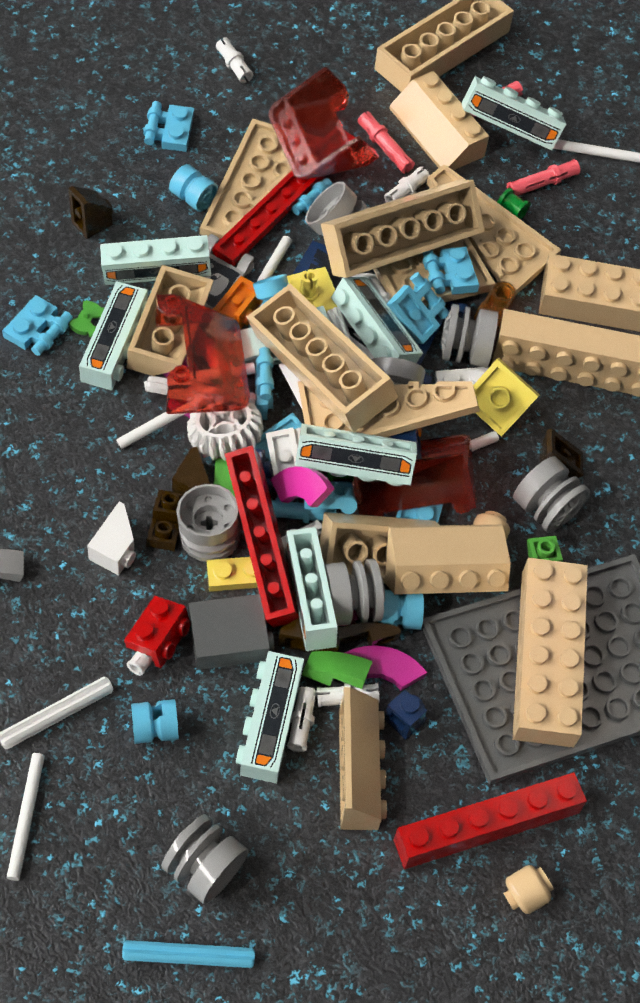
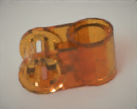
[473,281,516,334]

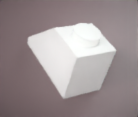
[87,501,136,575]

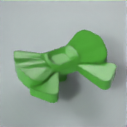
[69,300,104,337]

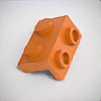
[211,276,263,331]

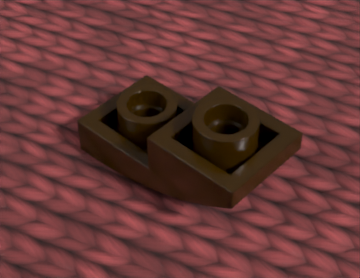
[146,490,184,552]

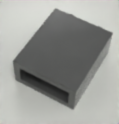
[189,594,274,670]

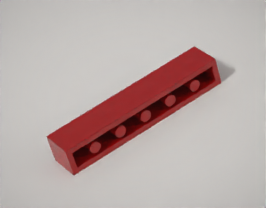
[225,445,299,628]
[393,772,587,870]

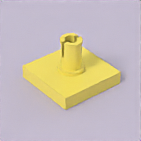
[287,267,337,313]
[473,358,540,437]

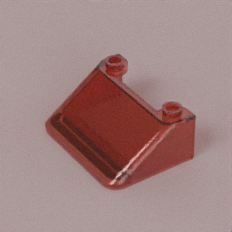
[268,67,379,180]
[155,294,250,414]
[352,434,477,517]

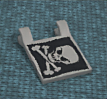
[205,234,254,311]

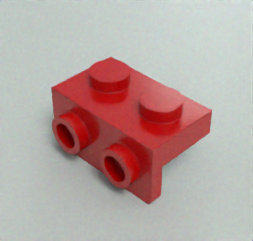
[124,596,191,668]

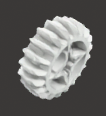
[187,395,264,461]

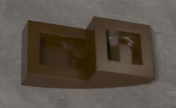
[337,623,401,646]

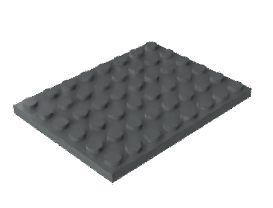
[422,554,640,785]

